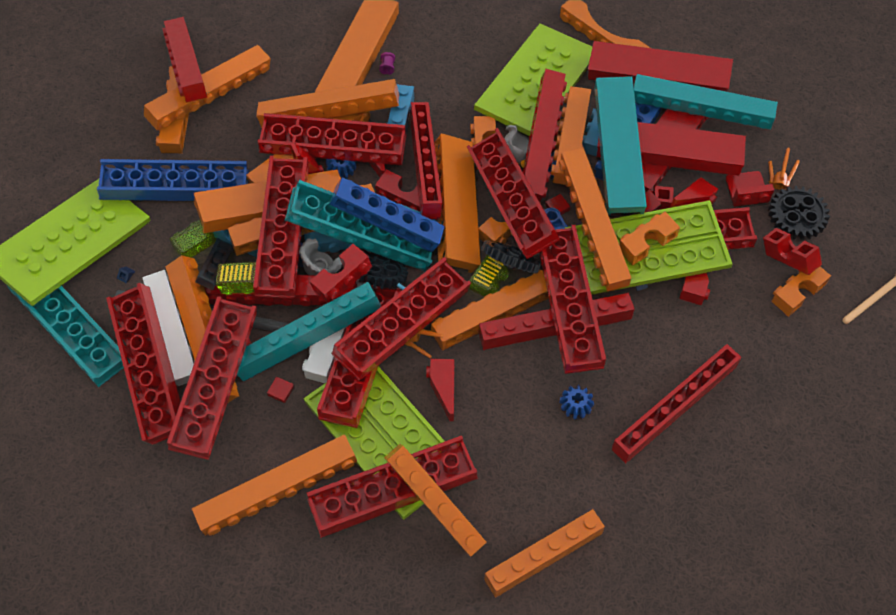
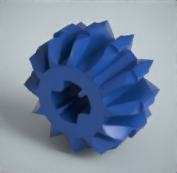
[326,159,356,179]
[560,385,594,420]

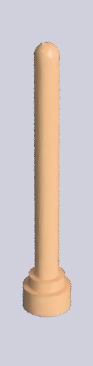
[842,274,896,324]

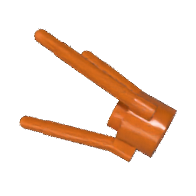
[768,148,800,190]
[405,329,443,358]

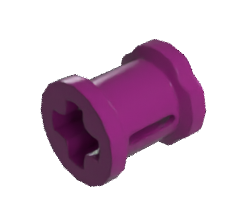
[379,52,395,75]

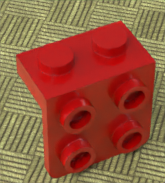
[725,171,774,207]

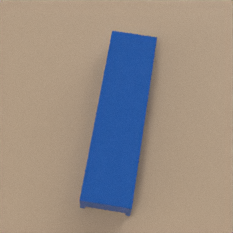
[97,159,248,201]

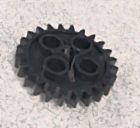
[768,185,830,240]
[481,240,541,273]
[359,250,408,289]

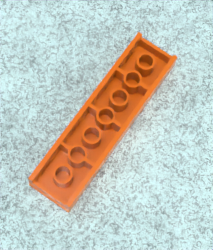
[315,0,399,92]
[434,133,481,273]
[194,170,341,233]

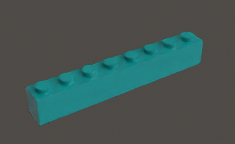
[634,74,778,130]
[237,282,382,381]

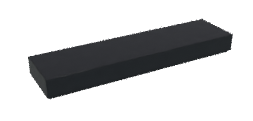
[195,238,233,290]

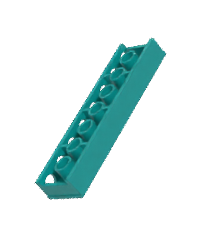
[594,77,647,215]
[285,180,432,271]
[6,284,130,387]

